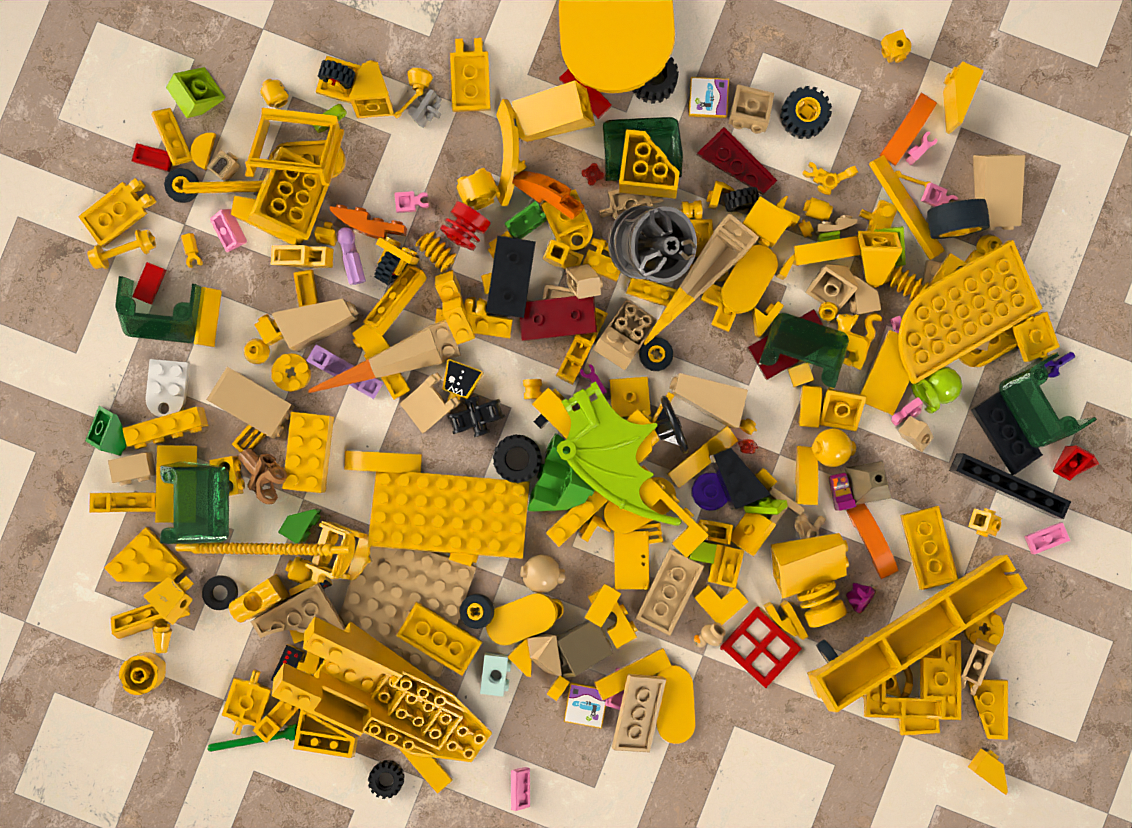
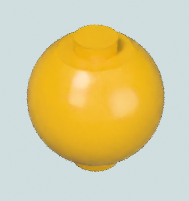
[812,428,856,467]

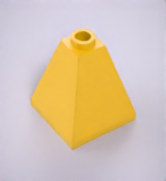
[350,60,394,118]
[857,231,902,288]

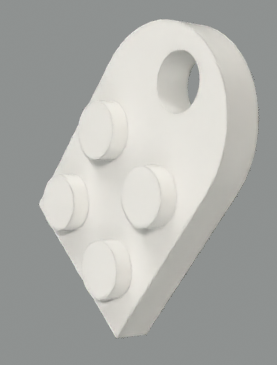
[146,359,190,417]

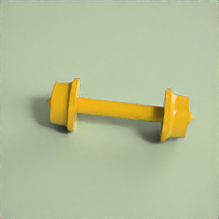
[87,229,156,269]

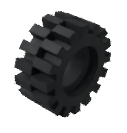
[723,187,759,212]
[368,760,405,799]

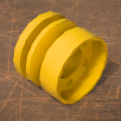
[796,581,847,627]

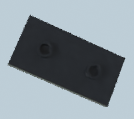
[486,235,536,318]
[971,390,1043,475]

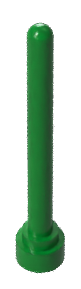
[207,724,298,752]

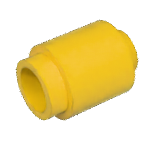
[803,197,833,221]

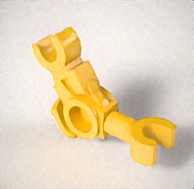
[803,162,858,195]

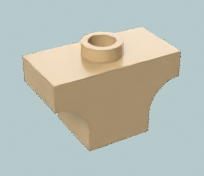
[898,416,934,452]

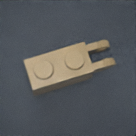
[961,638,997,696]

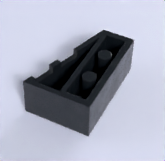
[709,448,771,510]

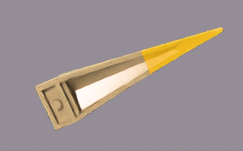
[644,213,759,345]

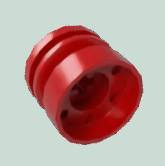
[440,201,491,251]

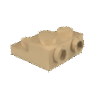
[728,85,774,134]

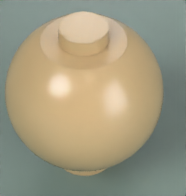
[520,554,565,593]

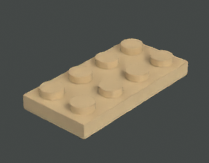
[635,549,704,636]
[612,674,666,753]

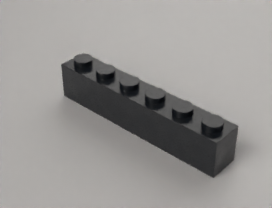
[949,453,1071,519]

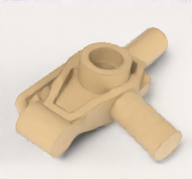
[794,513,826,539]

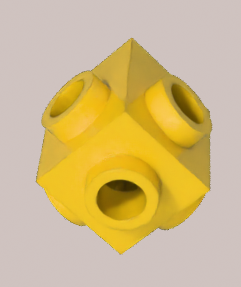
[880,29,911,63]
[968,508,1002,538]

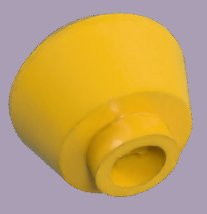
[407,68,433,91]
[976,234,1002,255]
[244,338,270,364]

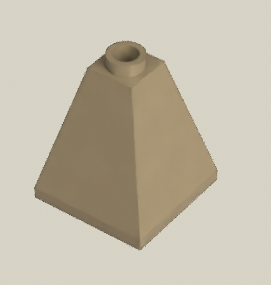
[845,461,891,505]

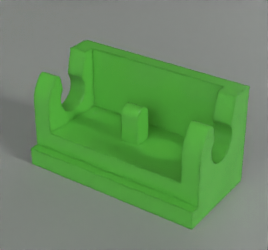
[504,201,547,239]

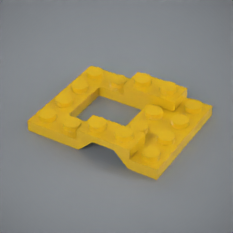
[864,637,961,720]

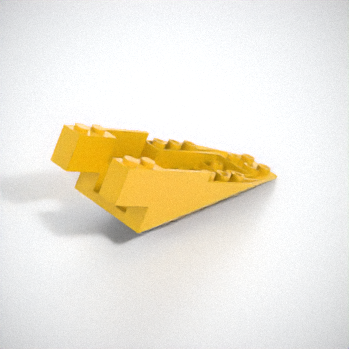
[272,617,492,762]

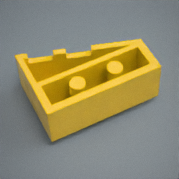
[293,709,358,758]

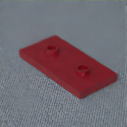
[520,296,597,341]
[747,309,833,380]

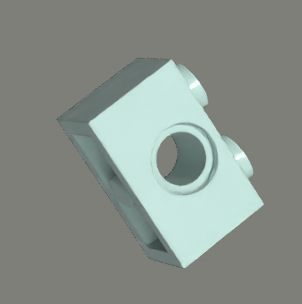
[480,652,512,697]

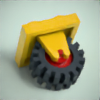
[316,56,361,104]
[374,236,420,285]

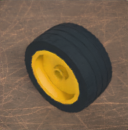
[927,199,990,239]

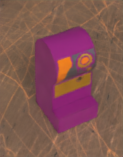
[829,472,856,511]

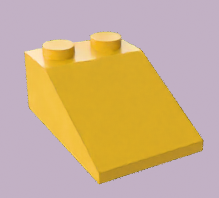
[943,61,984,134]
[742,197,794,248]

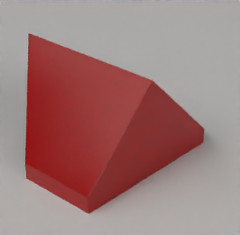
[1053,446,1099,481]

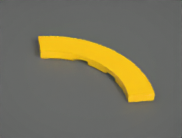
[496,99,519,206]

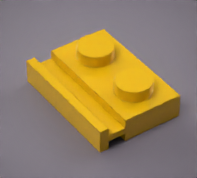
[708,544,744,588]

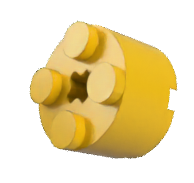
[456,168,501,210]
[119,652,166,695]

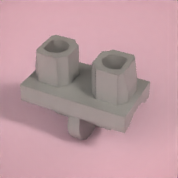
[408,89,442,128]

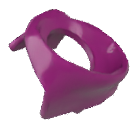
[846,583,876,614]

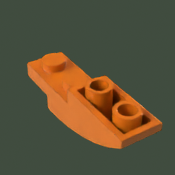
[512,171,585,220]
[330,204,407,239]

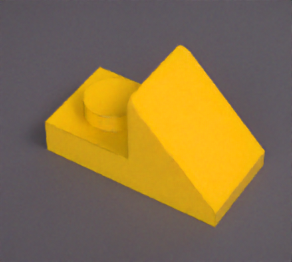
[752,301,784,338]

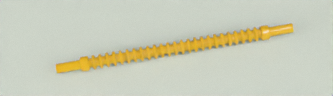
[175,542,352,556]

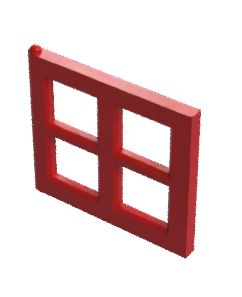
[720,606,802,688]

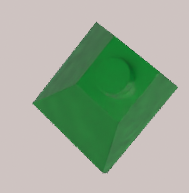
[85,406,127,456]

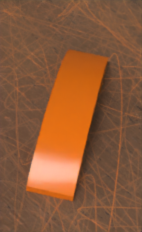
[879,92,937,166]
[846,503,899,579]

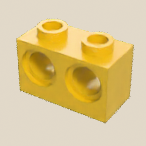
[209,456,245,498]

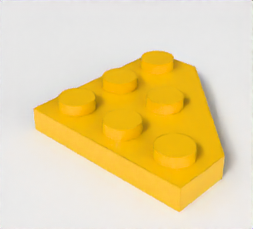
[104,527,187,582]

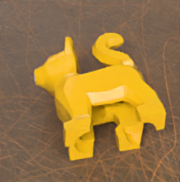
[825,313,882,370]

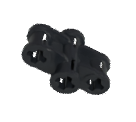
[447,396,506,438]

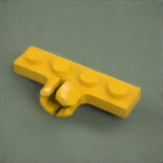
[435,297,513,338]

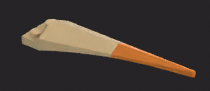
[308,320,461,393]

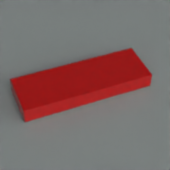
[559,69,612,119]

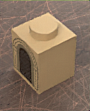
[207,150,241,182]

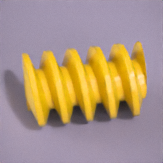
[415,231,457,273]
[884,264,929,301]

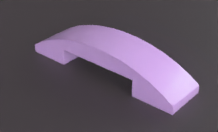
[306,344,383,399]

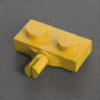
[859,199,897,231]

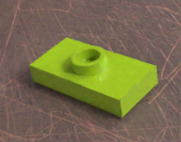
[744,497,788,515]

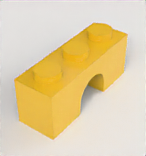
[588,584,638,648]

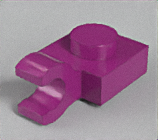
[580,364,607,395]

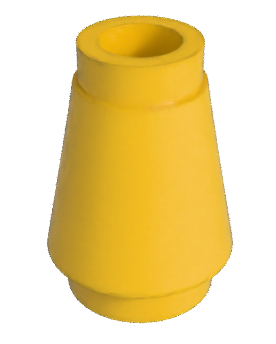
[152,623,172,653]

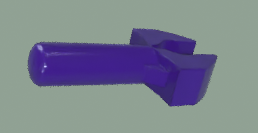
[1039,352,1075,378]

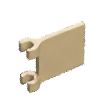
[400,372,461,433]

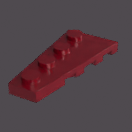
[696,127,778,195]

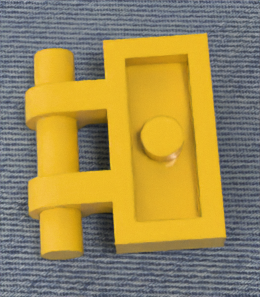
[582,237,620,282]

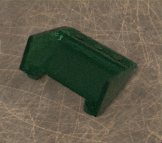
[603,117,683,181]
[758,313,849,390]
[160,462,229,544]

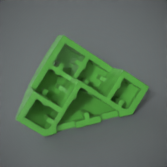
[528,433,595,511]

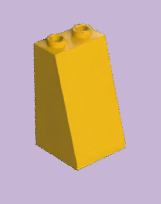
[512,81,596,142]
[771,533,849,598]

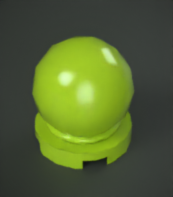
[911,366,962,413]

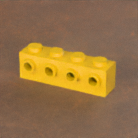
[122,407,209,449]

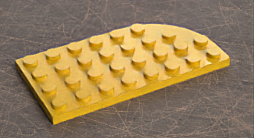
[898,240,1043,384]

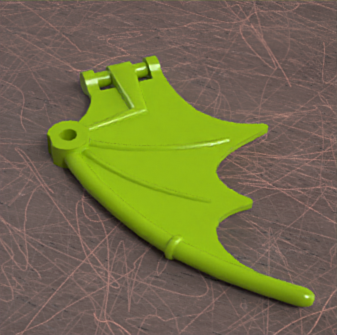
[557,382,681,526]

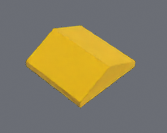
[819,389,866,431]

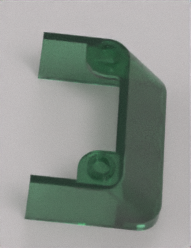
[115,276,202,344]
[999,352,1097,448]

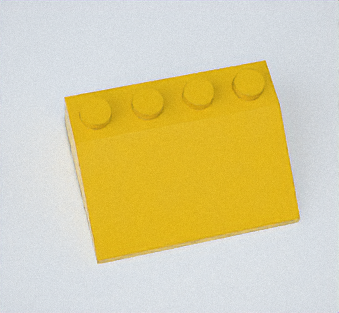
[248,147,334,240]

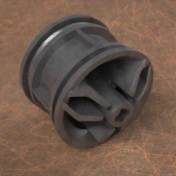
[608,206,697,283]

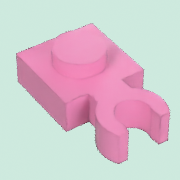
[921,183,958,207]
[395,191,429,213]
[891,397,923,426]

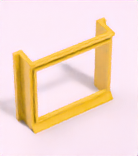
[245,108,344,186]

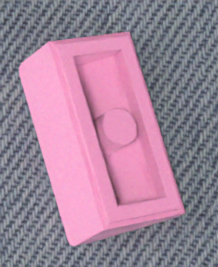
[210,209,247,252]

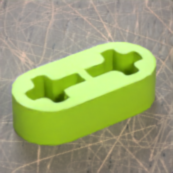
[312,104,347,133]

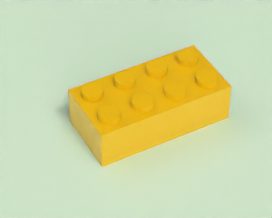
[282,412,334,493]

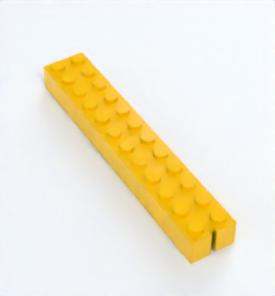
[808,555,1028,713]

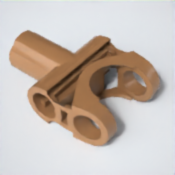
[238,448,287,504]

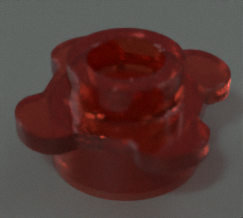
[581,163,604,186]
[738,439,759,454]

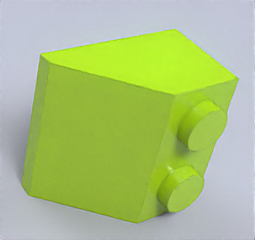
[166,67,226,118]

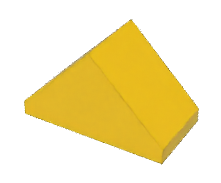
[700,519,733,544]
[508,636,532,677]

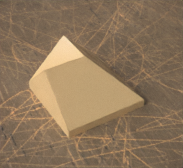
[805,264,859,312]
[527,633,562,676]

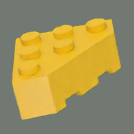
[619,129,679,199]

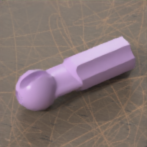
[337,227,366,285]

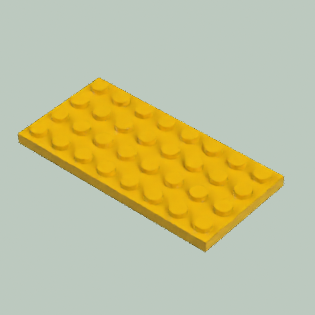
[367,472,530,559]

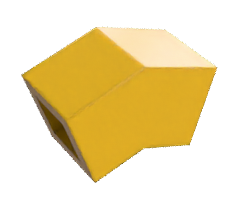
[547,676,570,701]

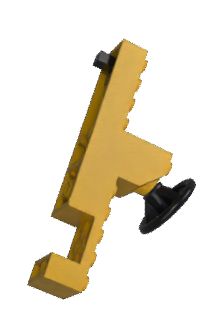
[532,388,709,558]

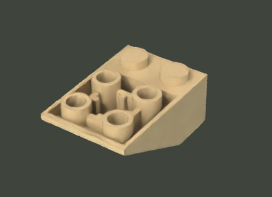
[593,299,658,370]

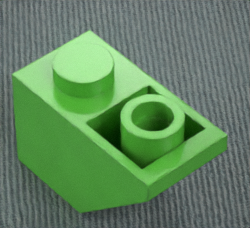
[278,508,321,544]

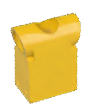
[229,574,290,623]

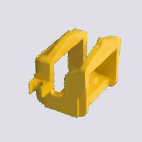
[305,521,371,583]

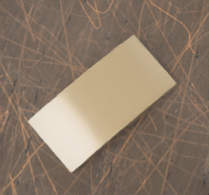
[814,215,857,235]

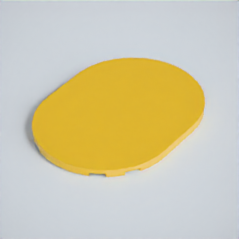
[559,0,675,93]

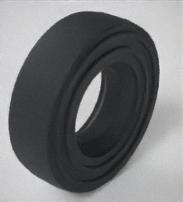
[202,575,238,610]

